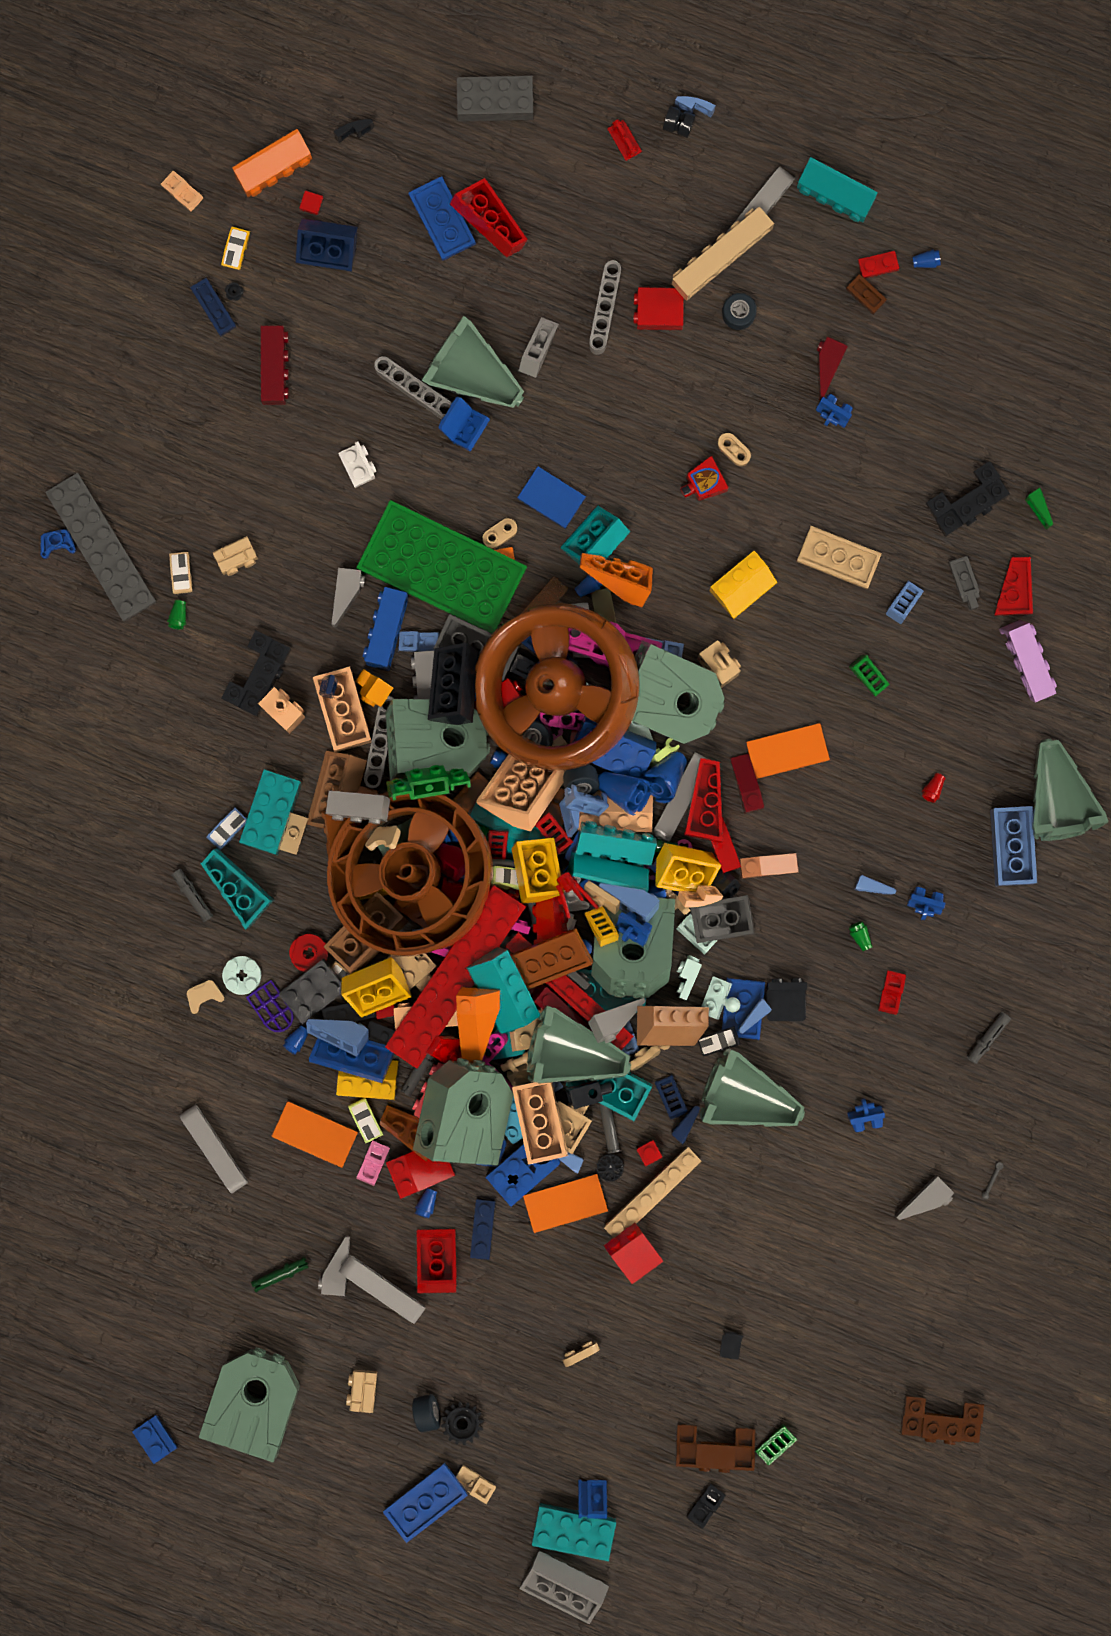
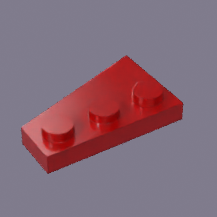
[994,557,1033,616]
[426,1036,462,1063]

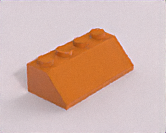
[232,129,312,197]

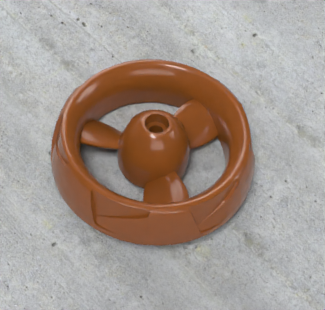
[475,603,639,770]
[327,792,493,957]

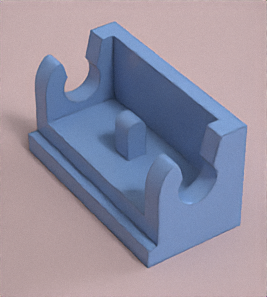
[564,784,609,816]

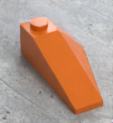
[580,553,653,607]
[456,987,500,1062]

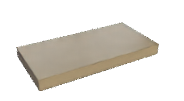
[797,526,882,589]

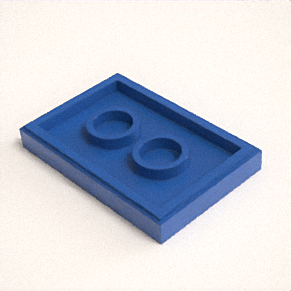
[517,466,586,529]
[722,978,765,1040]

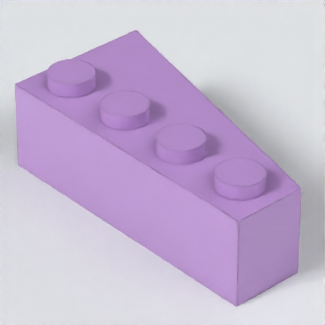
[999,620,1057,702]

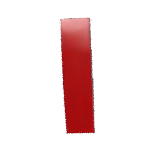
[711,817,741,873]

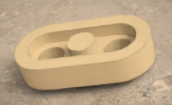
[718,433,751,466]
[483,518,517,549]
[562,1340,600,1367]

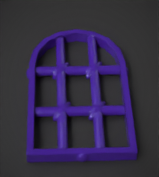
[246,980,294,1032]

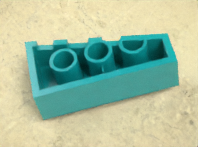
[576,821,657,865]
[201,849,275,930]

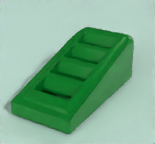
[1025,488,1053,529]
[849,655,890,697]
[755,1424,797,1466]

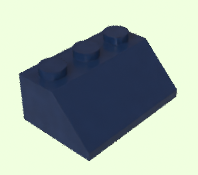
[296,218,358,271]

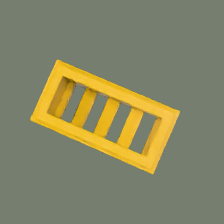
[585,906,619,947]

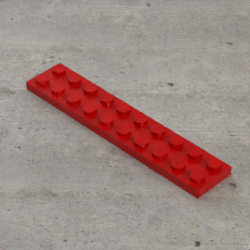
[385,885,526,1069]

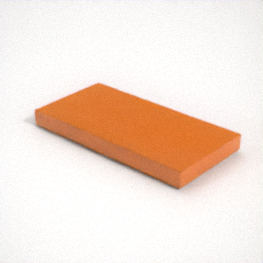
[746,723,830,779]
[272,1101,358,1168]
[523,1174,608,1233]

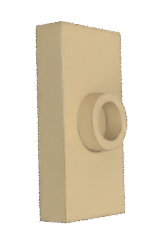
[279,813,308,855]
[584,880,620,915]

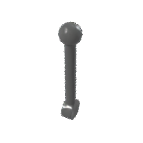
[982,1162,1003,1200]

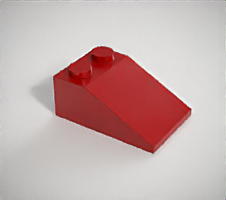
[386,1151,455,1199]
[417,1229,456,1293]

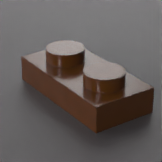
[846,274,887,315]

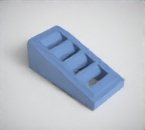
[886,581,924,624]
[559,797,580,837]
[854,875,896,895]
[738,998,772,1034]
[558,1152,584,1174]

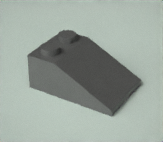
[691,895,755,943]

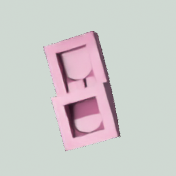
[356,1140,390,1186]

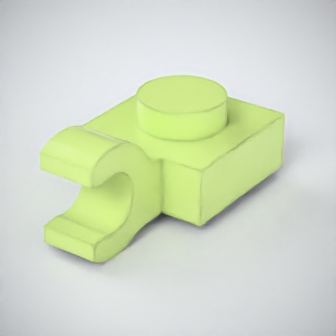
[649,738,680,767]

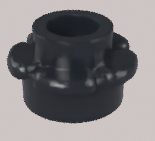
[225,282,244,301]

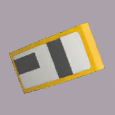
[221,226,250,270]

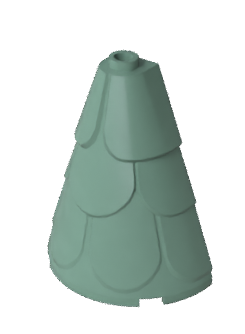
[422,316,524,408]
[1032,739,1108,841]
[527,1006,631,1084]
[700,1049,805,1127]

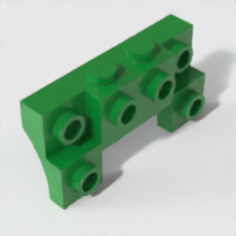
[386,765,471,801]

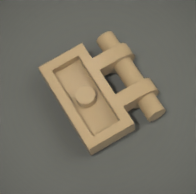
[501,1052,534,1087]

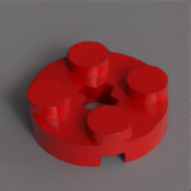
[289,934,328,972]

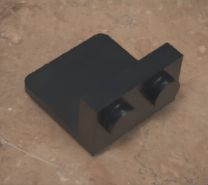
[767,978,807,1021]

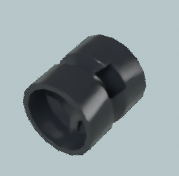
[663,106,696,138]

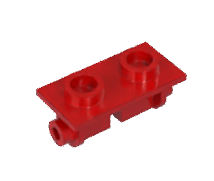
[607,119,642,161]

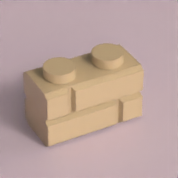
[212,536,258,576]
[346,1369,377,1413]

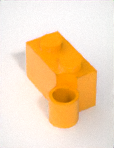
[355,669,393,707]

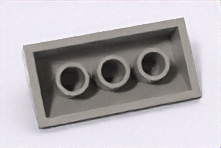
[520,1551,609,1624]

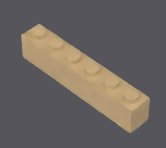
[672,207,774,301]
[603,1146,701,1238]

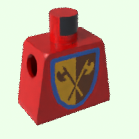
[680,456,729,501]

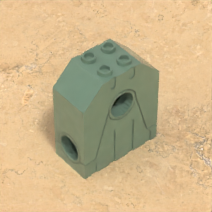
[632,640,725,744]
[385,699,490,781]
[591,897,675,999]
[413,1058,514,1165]
[199,1347,300,1462]

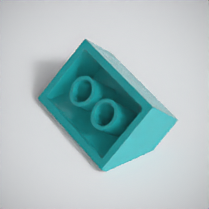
[560,506,630,565]

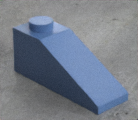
[599,883,660,924]
[306,1019,369,1057]

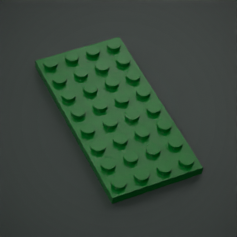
[357,500,527,634]

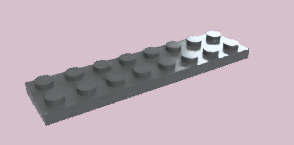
[45,473,157,622]

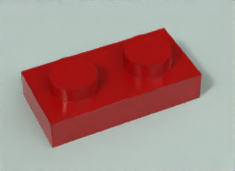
[858,251,900,279]

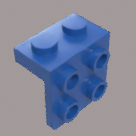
[439,397,490,452]

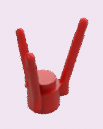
[556,872,599,919]

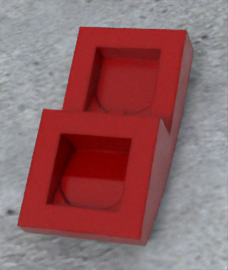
[878,971,906,1015]

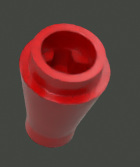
[922,773,946,803]

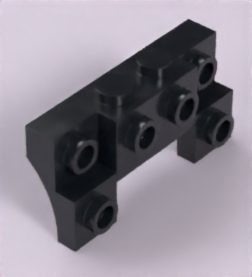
[926,461,1010,537]
[221,630,291,717]

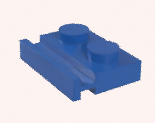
[132,1415,178,1464]
[578,1480,607,1519]

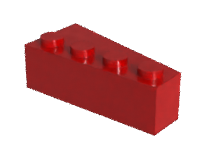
[450,178,528,257]
[684,758,723,843]
[532,896,568,945]

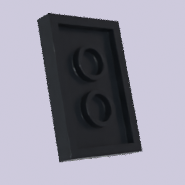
[279,958,342,1024]

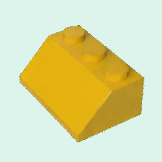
[709,551,777,619]
[511,838,564,904]
[655,843,721,892]
[341,957,411,1018]
[336,1060,399,1100]

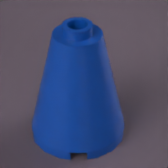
[642,752,687,803]
[598,772,651,816]

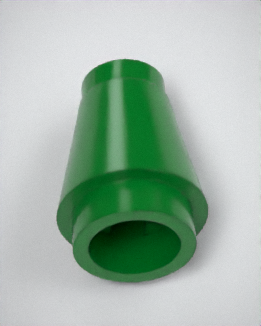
[167,600,186,630]
[849,921,872,951]

